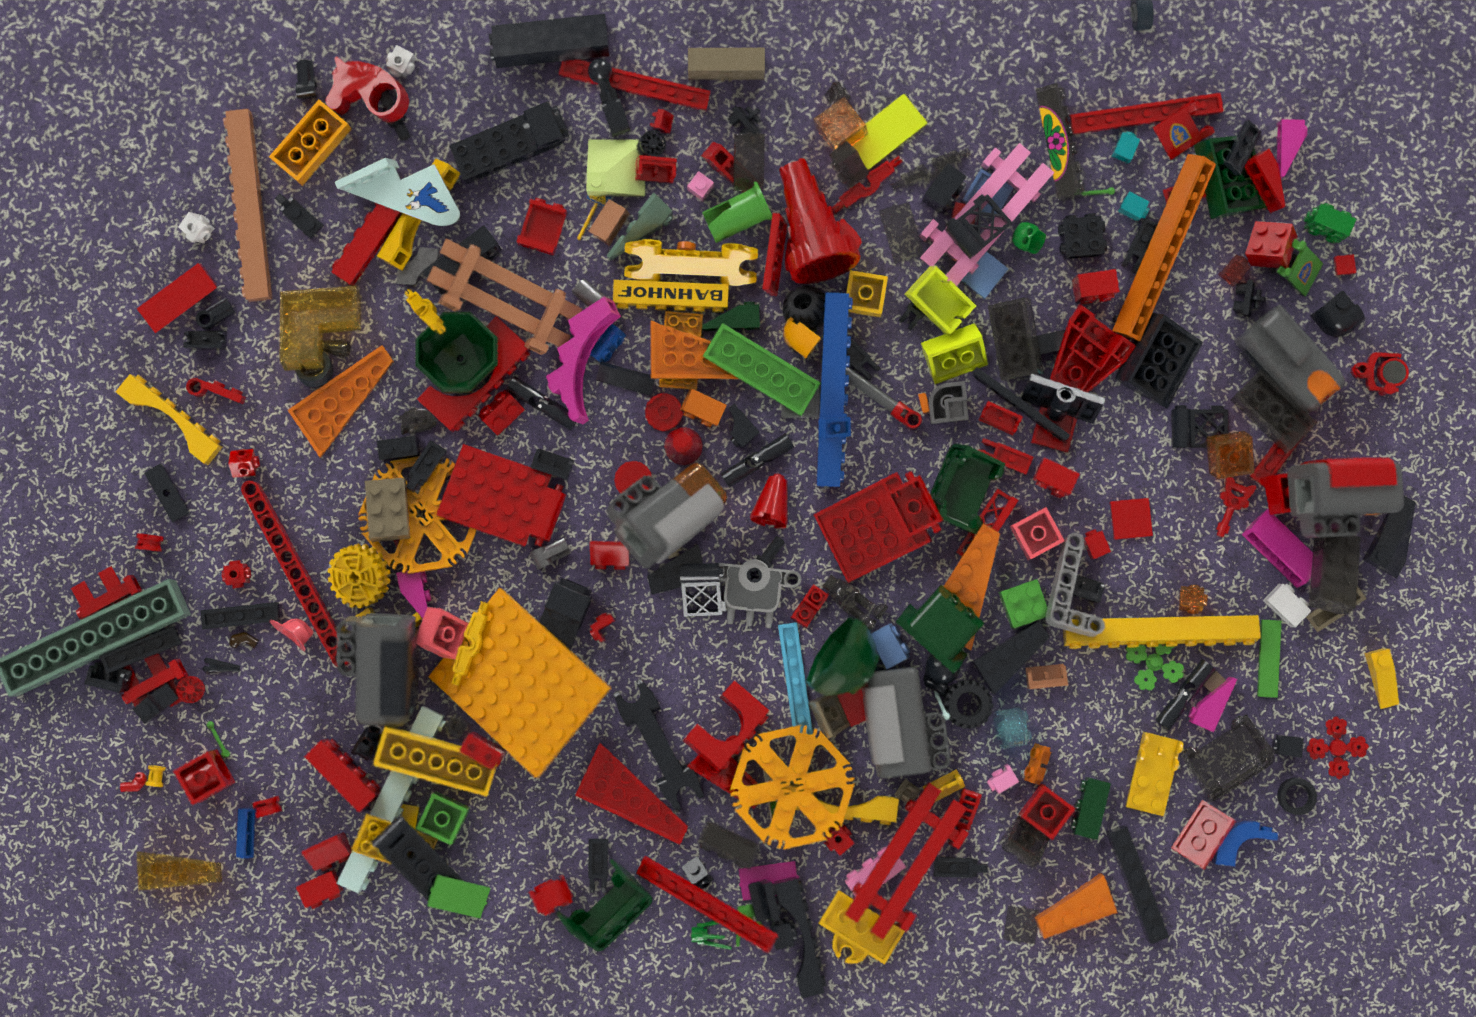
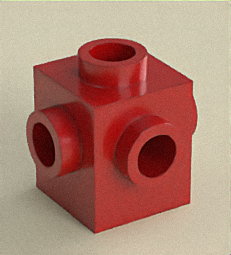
[228,449,260,478]
[221,560,251,589]
[824,824,854,856]

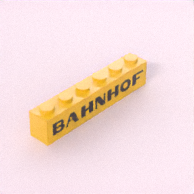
[613,280,729,313]

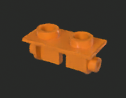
[1024,743,1051,785]

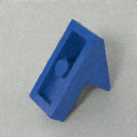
[819,417,851,439]

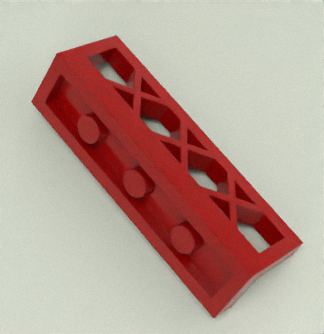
[956,488,1019,556]

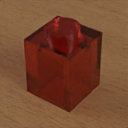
[1218,254,1251,287]

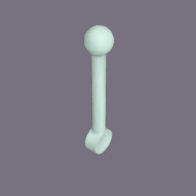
[934,691,950,720]

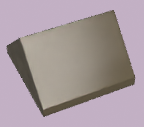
[809,695,850,738]

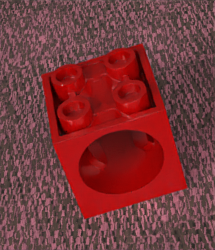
[173,749,236,805]

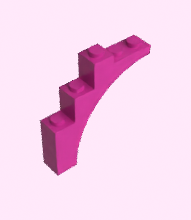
[546,296,621,424]

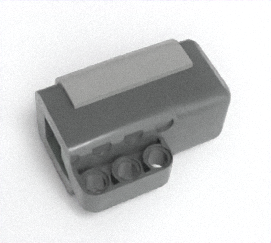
[862,667,950,778]

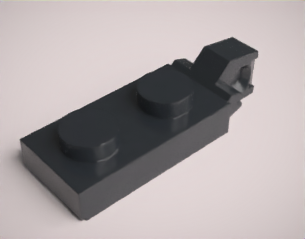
[275,193,324,239]
[406,440,447,493]
[933,856,988,878]

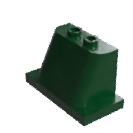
[895,585,984,674]

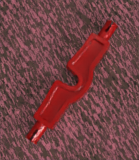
[831,156,903,214]

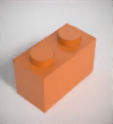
[680,389,727,428]

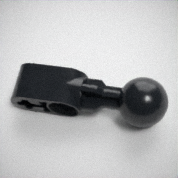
[588,58,631,137]

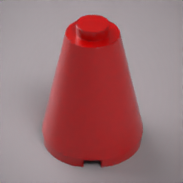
[665,427,703,465]
[750,474,788,529]

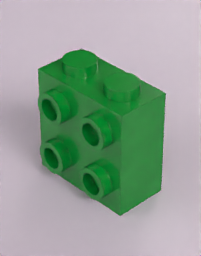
[1303,203,1356,244]

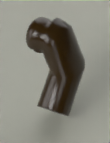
[229,632,259,648]

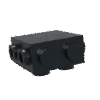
[1058,213,1107,260]

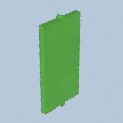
[427,875,491,918]

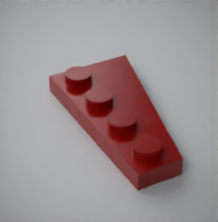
[687,755,759,809]

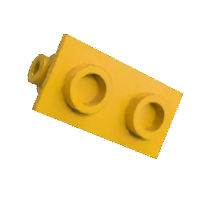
[922,769,965,802]

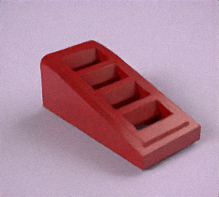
[956,788,982,831]

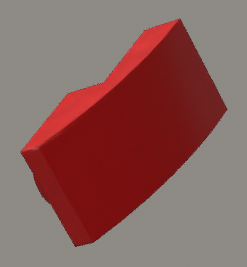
[790,584,829,628]

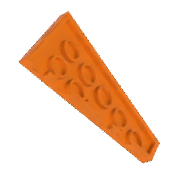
[287,345,394,458]

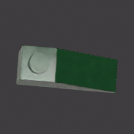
[702,301,760,331]

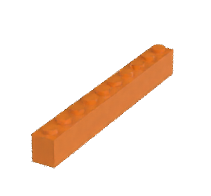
[1112,154,1216,341]

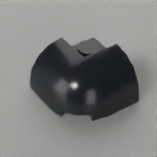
[1310,290,1365,337]

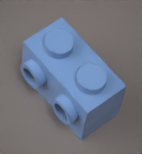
[872,623,910,669]

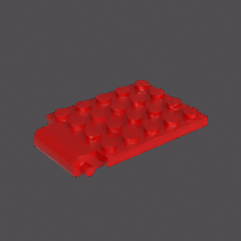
[436,444,566,547]
[813,471,943,583]

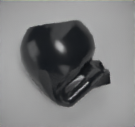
[923,654,960,697]

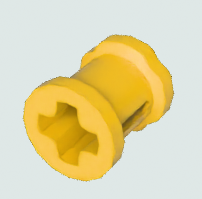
[145,765,166,787]

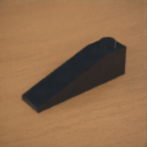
[1363,496,1416,579]

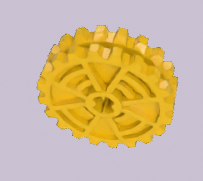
[327,543,391,608]

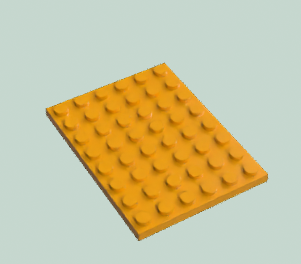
[428,588,611,778]

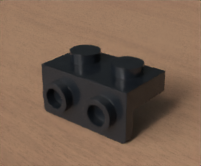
[748,879,781,922]

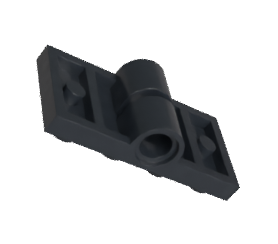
[1021,374,1105,424]

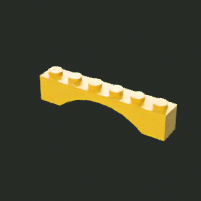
[377,158,460,271]
[115,374,223,465]
[782,783,899,825]

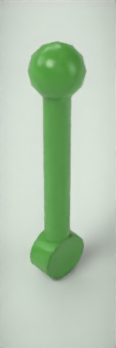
[1075,187,1115,198]
[207,721,230,758]

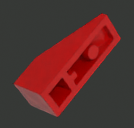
[701,142,759,193]
[1245,148,1286,213]

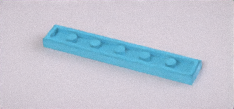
[778,622,813,740]

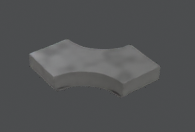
[396,247,439,286]

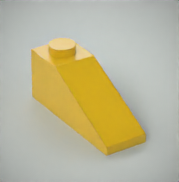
[1364,648,1399,709]

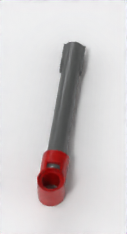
[819,359,922,430]

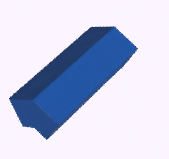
[236,808,255,858]

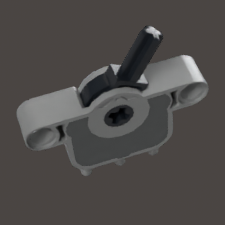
[719,536,801,628]

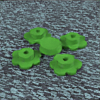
[1126,644,1184,690]

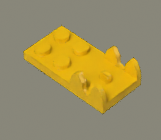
[1125,732,1183,816]

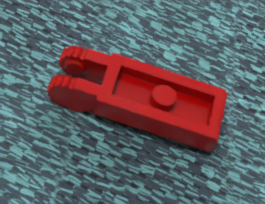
[978,438,1034,475]

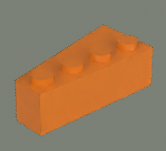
[1035,873,1117,939]

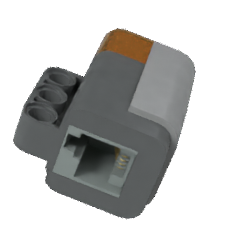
[606,463,727,569]

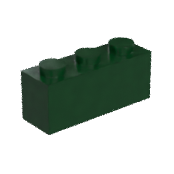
[1070,777,1111,840]

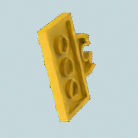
[818,889,905,965]

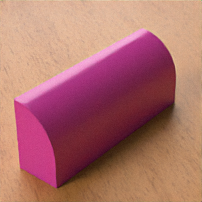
[1242,509,1323,588]

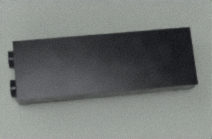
[489,14,610,68]

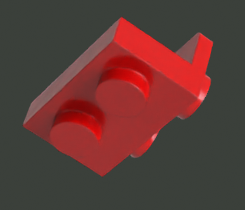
[478,389,525,436]
[589,613,616,643]

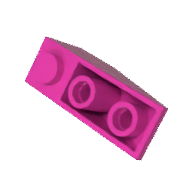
[396,570,431,618]

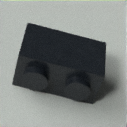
[377,436,420,461]

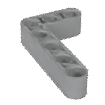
[1046,533,1105,637]

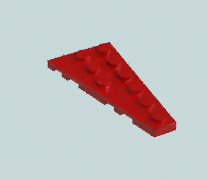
[575,742,688,844]

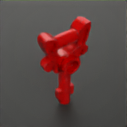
[1216,475,1256,538]

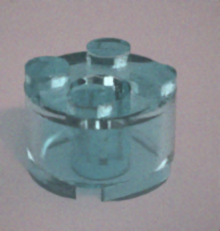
[994,707,1032,749]

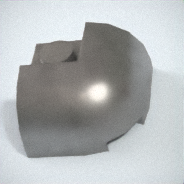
[929,381,969,424]

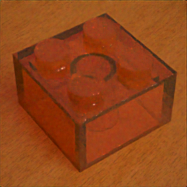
[813,97,868,156]
[1207,431,1254,479]

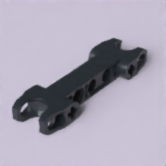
[613,678,704,812]

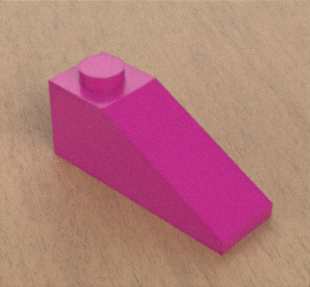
[1277,119,1308,179]
[1188,677,1237,732]

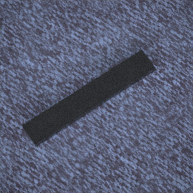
[972,367,1070,443]

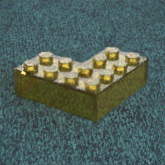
[279,286,361,371]

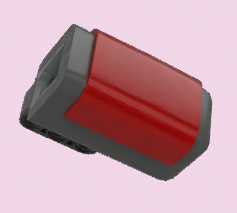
[1288,457,1404,538]

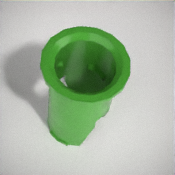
[702,181,772,243]

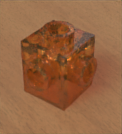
[1179,585,1208,614]

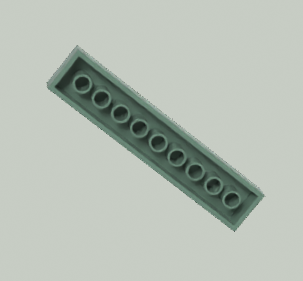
[0,579,191,697]

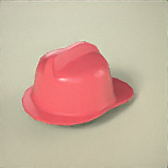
[270,619,313,651]

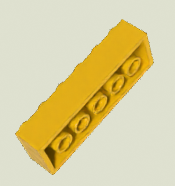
[373,726,497,797]

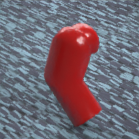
[120,772,147,792]

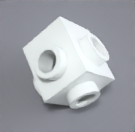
[386,45,416,78]
[178,212,214,243]

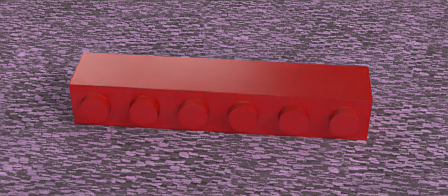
[331,202,402,287]

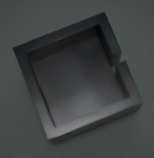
[922,163,966,214]

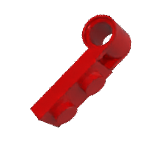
[186,378,246,405]

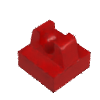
[650,109,674,134]

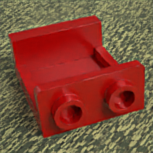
[516,198,567,256]
[459,731,507,770]

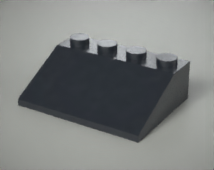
[1115,313,1203,409]

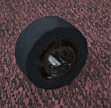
[295,349,333,387]

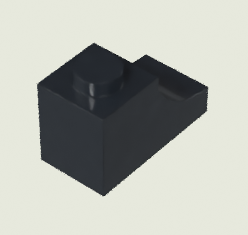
[728,404,760,449]
[132,683,179,724]

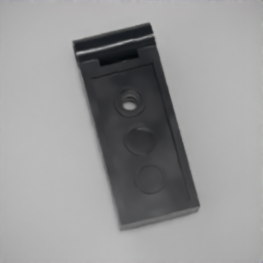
[371,815,463,901]

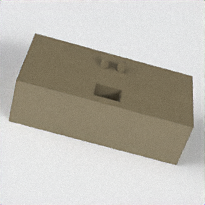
[688,48,765,82]

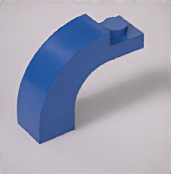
[1212,821,1278,866]

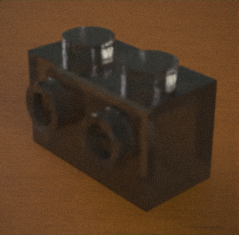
[829,141,869,188]

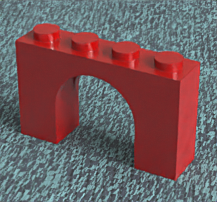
[683,680,770,771]

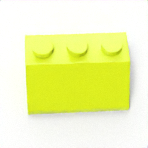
[921,323,988,384]

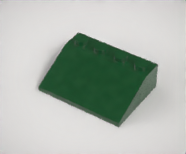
[1194,136,1267,219]

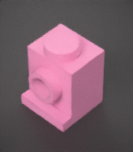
[987,764,1019,793]

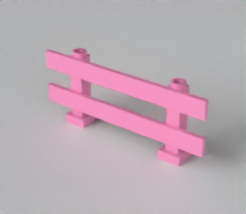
[919,143,1054,286]

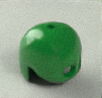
[1011,222,1046,254]

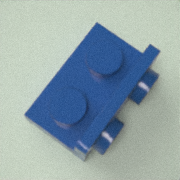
[590,324,626,363]

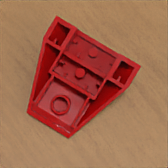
[1050,304,1136,393]

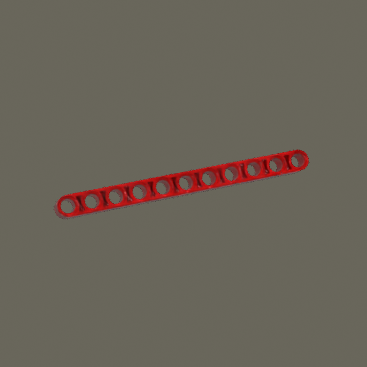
[241,481,350,666]

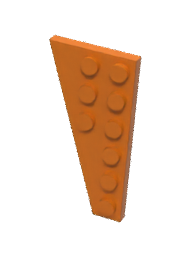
[650,321,738,379]
[944,523,1000,650]

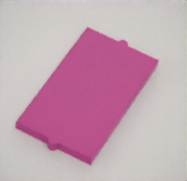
[739,861,799,901]

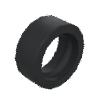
[1277,777,1317,815]

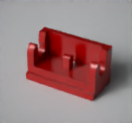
[635,155,677,183]
[978,401,1023,436]

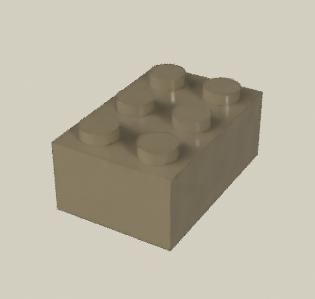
[365,477,410,542]

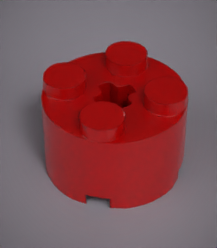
[528,875,573,916]

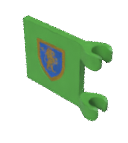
[1277,239,1323,297]

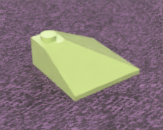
[586,139,645,197]

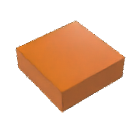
[918,393,930,414]

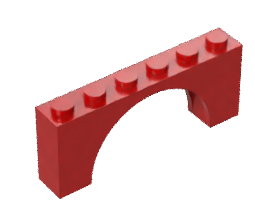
[417,316,531,432]

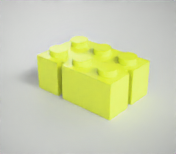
[905,266,976,334]

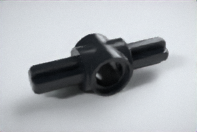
[380,89,411,141]

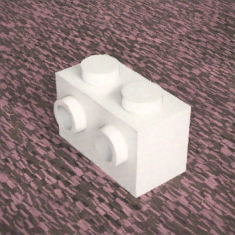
[1263,584,1311,627]

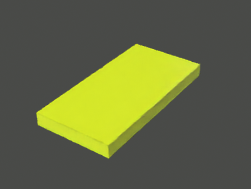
[845,94,928,170]

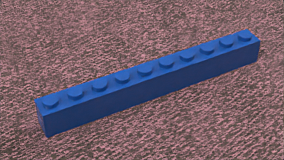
[816,293,853,487]

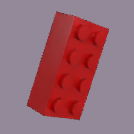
[304,738,381,812]

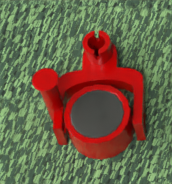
[1351,352,1409,396]

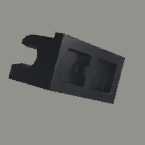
[183,331,227,350]
[530,448,574,480]
[1063,575,1105,603]
[84,662,133,693]

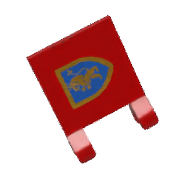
[1152,99,1215,160]

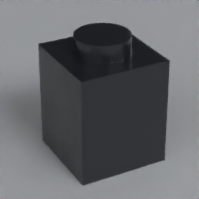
[1272,734,1304,758]

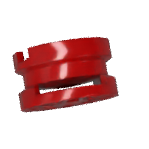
[135,533,164,552]
[176,676,205,703]
[252,796,283,818]

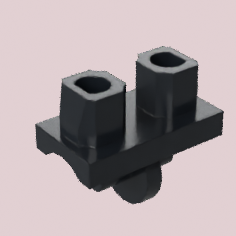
[728,106,762,140]
[1233,279,1266,317]
[351,725,382,761]

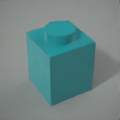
[1111,132,1140,164]
[1118,191,1150,222]

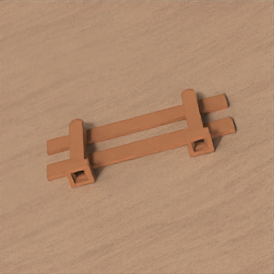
[427,238,582,355]

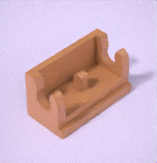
[589,199,630,246]
[1025,664,1068,689]

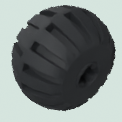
[783,285,825,331]

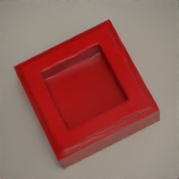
[1334,254,1356,276]

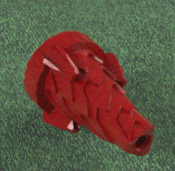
[779,158,862,284]

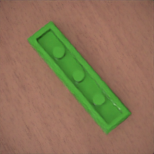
[1257,620,1282,698]

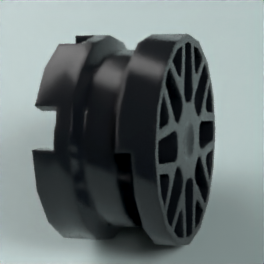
[636,130,666,157]

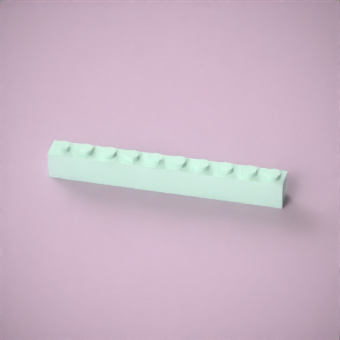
[337,706,446,893]

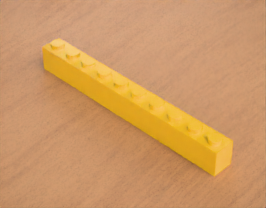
[1063,615,1261,649]

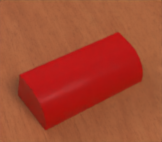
[137,263,217,333]

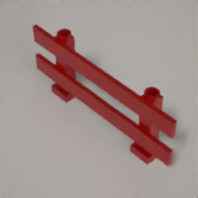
[71,566,189,708]
[844,782,969,940]

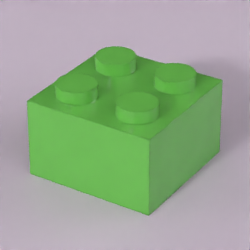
[998,579,1048,628]
[416,791,471,845]

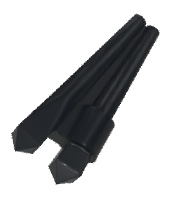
[202,657,241,673]

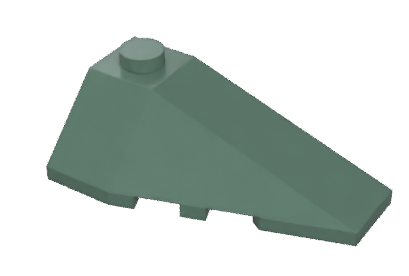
[607,193,673,261]

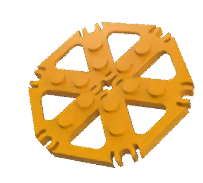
[358,457,477,574]
[730,725,855,849]

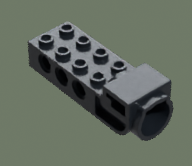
[449,101,570,184]
[539,578,592,651]

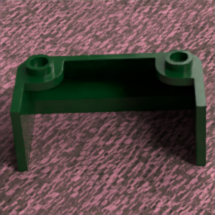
[556,859,653,951]

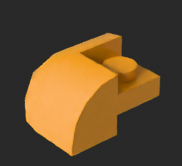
[783,317,821,358]

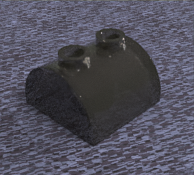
[1000,816,1050,868]

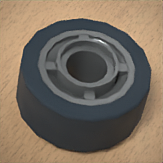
[1130,0,1154,31]

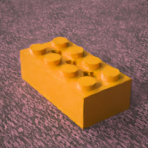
[269,100,352,186]

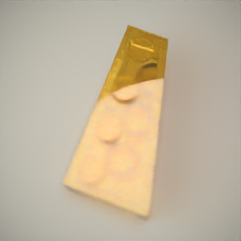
[136,851,222,891]

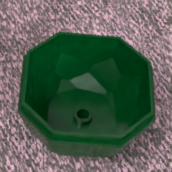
[415,312,498,393]
[806,616,879,696]

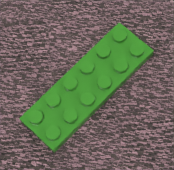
[702,323,821,416]

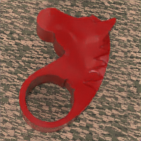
[326,57,409,122]

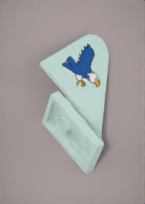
[335,158,460,226]

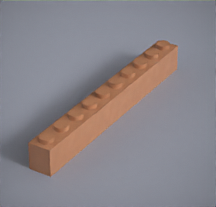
[223,109,272,302]

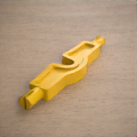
[405,289,445,334]
[451,601,489,686]

